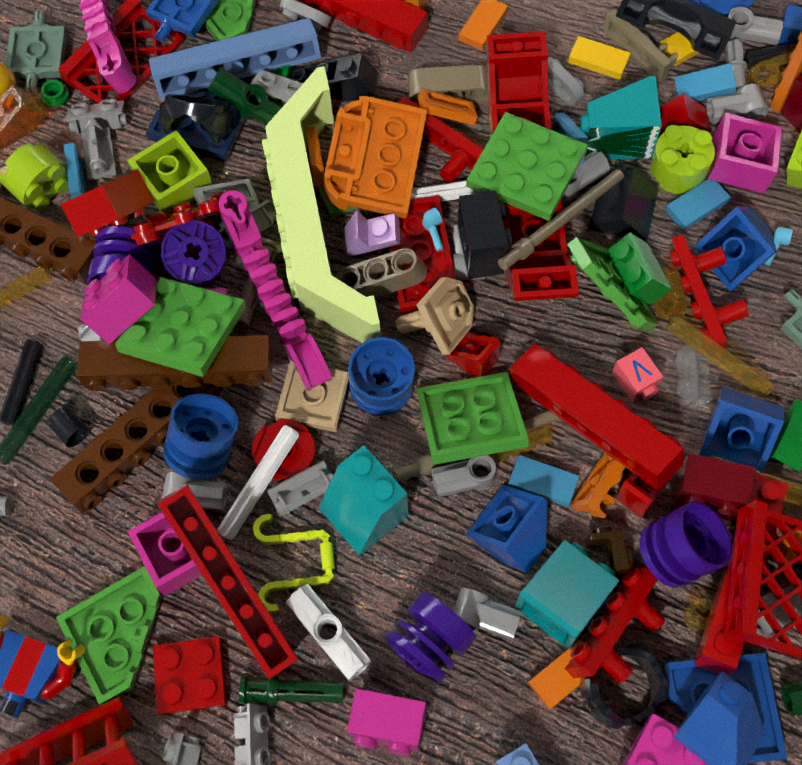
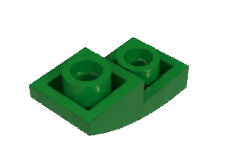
[770,398,802,472]

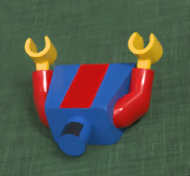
[0,614,85,718]

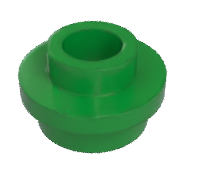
[40,80,69,107]

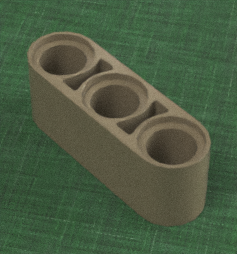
[408,65,488,104]
[336,248,427,298]

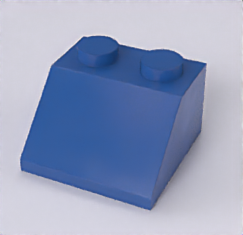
[699,386,784,475]

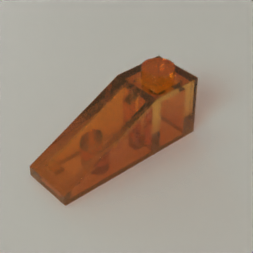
[0,84,48,151]

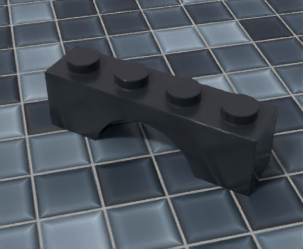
[616,0,736,61]

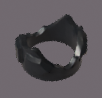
[158,94,233,143]
[580,644,669,729]

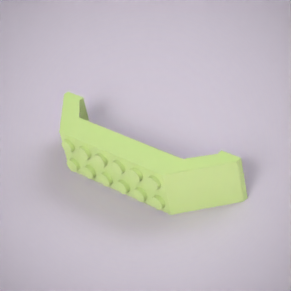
[262,66,381,343]

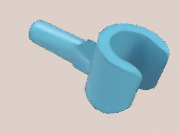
[422,208,443,252]
[764,227,793,266]

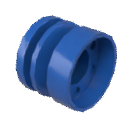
[348,337,415,416]
[163,393,239,480]

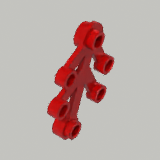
[129,190,234,245]

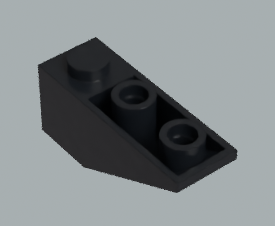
[291,53,379,101]

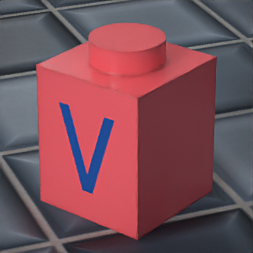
[612,347,663,403]

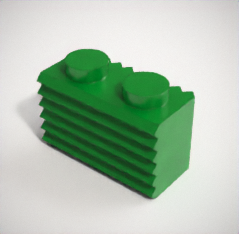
[608,233,671,305]

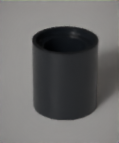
[47,406,89,448]

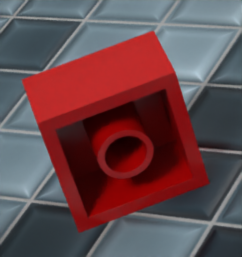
[60,169,154,237]

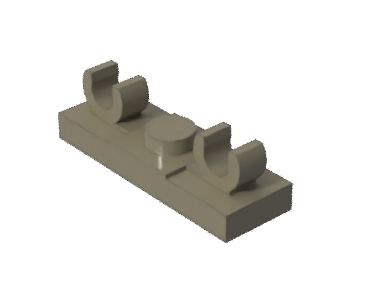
[603,9,678,83]

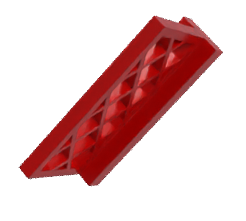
[58,0,184,104]
[724,500,802,659]

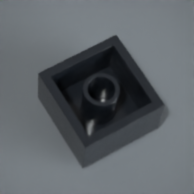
[457,191,512,280]

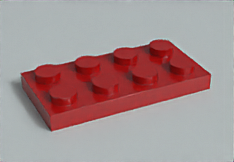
[383,195,456,313]

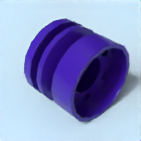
[161,220,227,288]
[86,226,160,284]
[640,501,732,588]
[385,592,476,684]

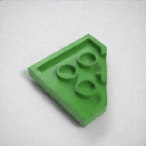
[203,0,256,41]
[567,237,659,331]
[56,566,162,705]

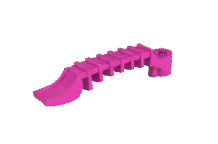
[79,0,136,93]
[219,190,333,392]

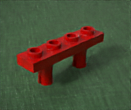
[398,96,485,183]
[669,234,749,355]
[565,567,665,683]

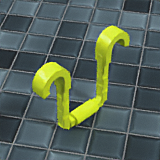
[253,514,335,614]

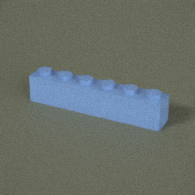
[149,18,321,100]

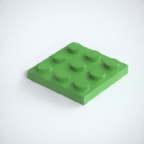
[466,112,588,221]
[115,277,246,377]
[416,372,529,465]

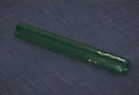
[0,356,77,464]

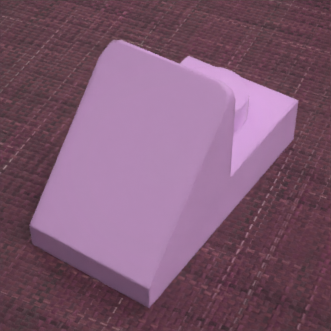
[344,211,401,257]

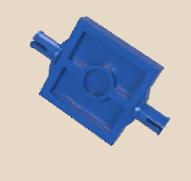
[146,0,219,43]

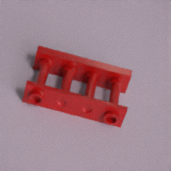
[0,697,139,765]

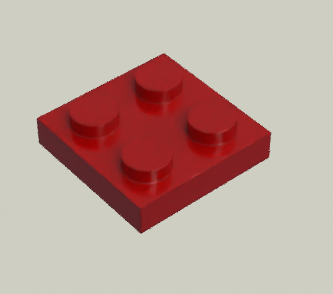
[153,636,227,716]

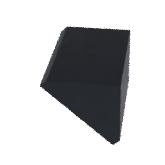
[589,169,658,243]

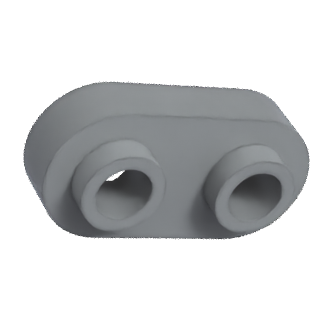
[279,0,331,31]
[548,57,584,106]

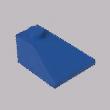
[694,206,777,292]
[466,485,547,573]
[674,671,765,765]

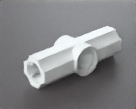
[286,584,372,681]

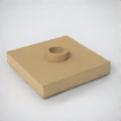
[275,360,349,432]

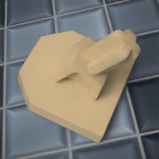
[395,277,474,355]

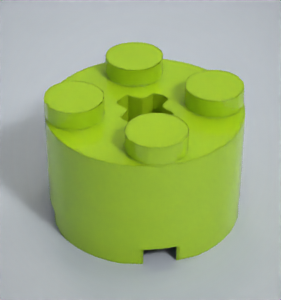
[650,125,715,194]
[0,142,69,212]

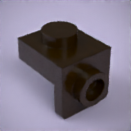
[586,527,633,577]

